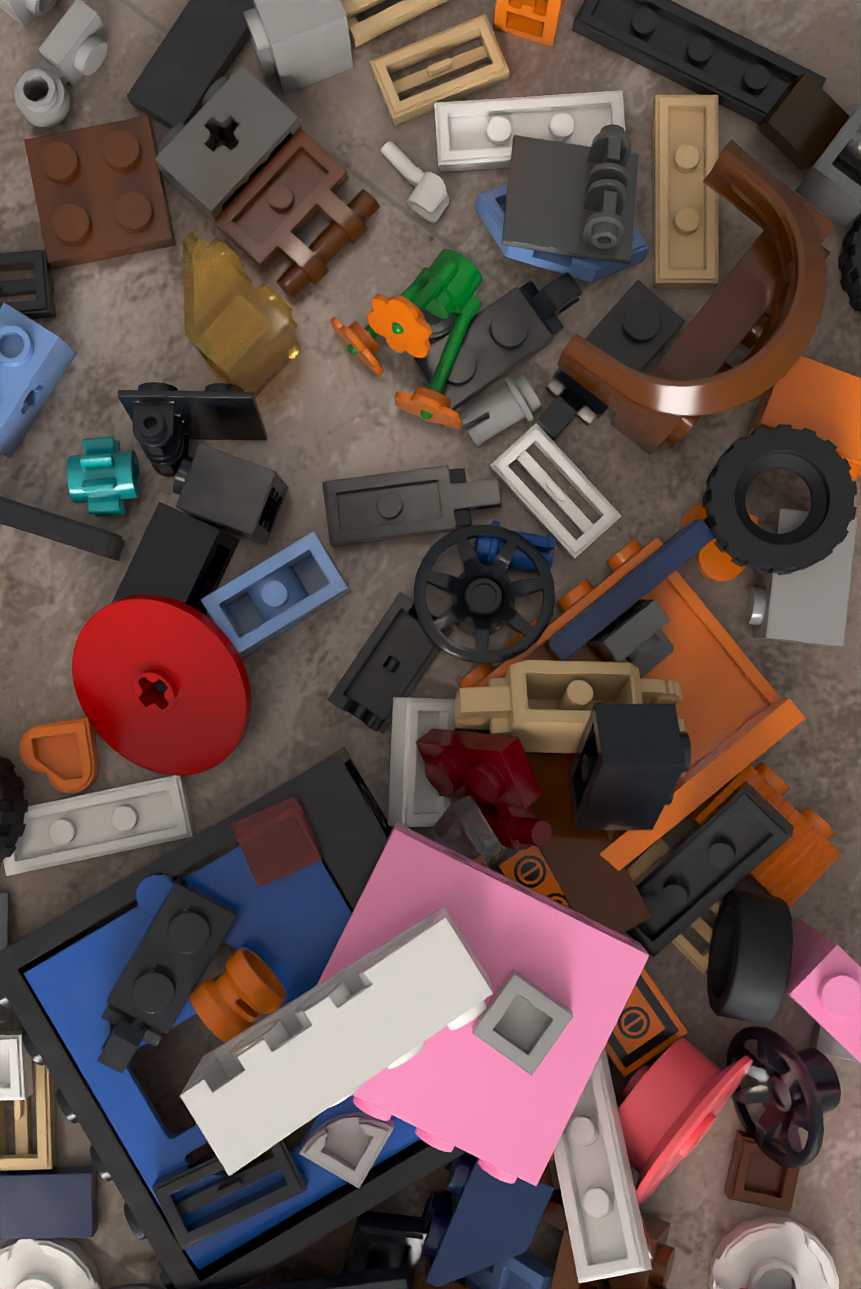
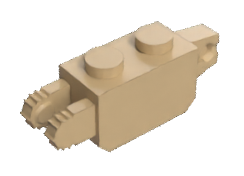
[454,660,686,753]

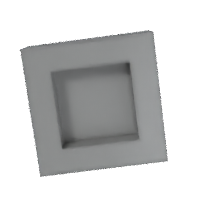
[472,969,574,1076]

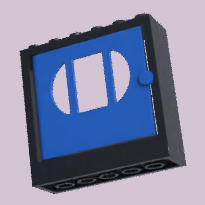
[0,747,466,1289]

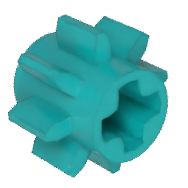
[67,436,141,517]

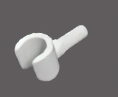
[381,141,449,223]

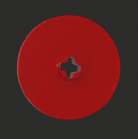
[72,594,252,776]

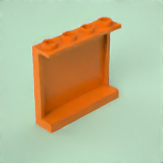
[458,537,806,871]

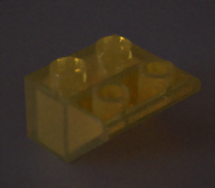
[183,230,301,398]

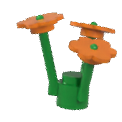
[330,249,483,429]

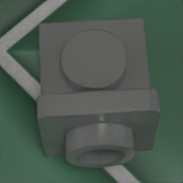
[588,599,674,678]

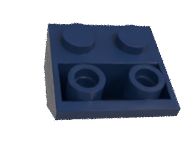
[421,1152,554,1287]

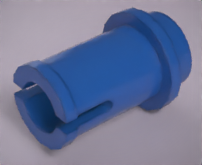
[474,521,555,573]

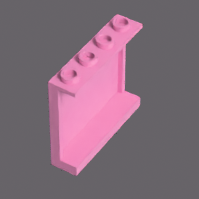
[316,822,649,1186]

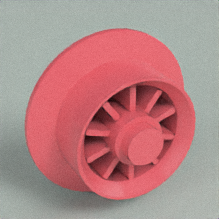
[618,1037,753,1206]

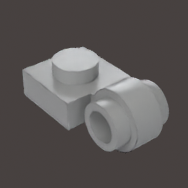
[13,0,111,128]

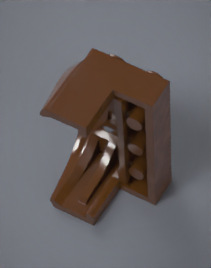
[557,139,836,455]

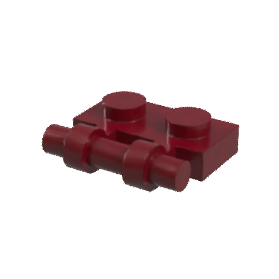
[415,728,552,850]

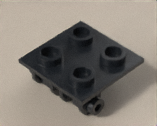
[118,382,267,478]

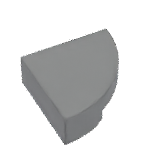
[299,1112,394,1188]

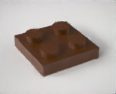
[24,115,176,269]

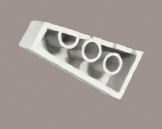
[180,906,493,1176]

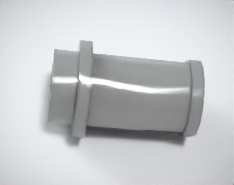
[457,374,542,448]

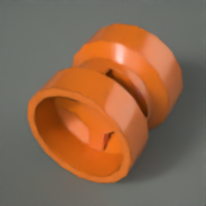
[189,947,288,1043]

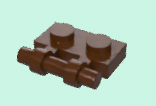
[214,128,380,299]

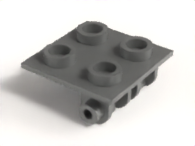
[501,124,638,264]

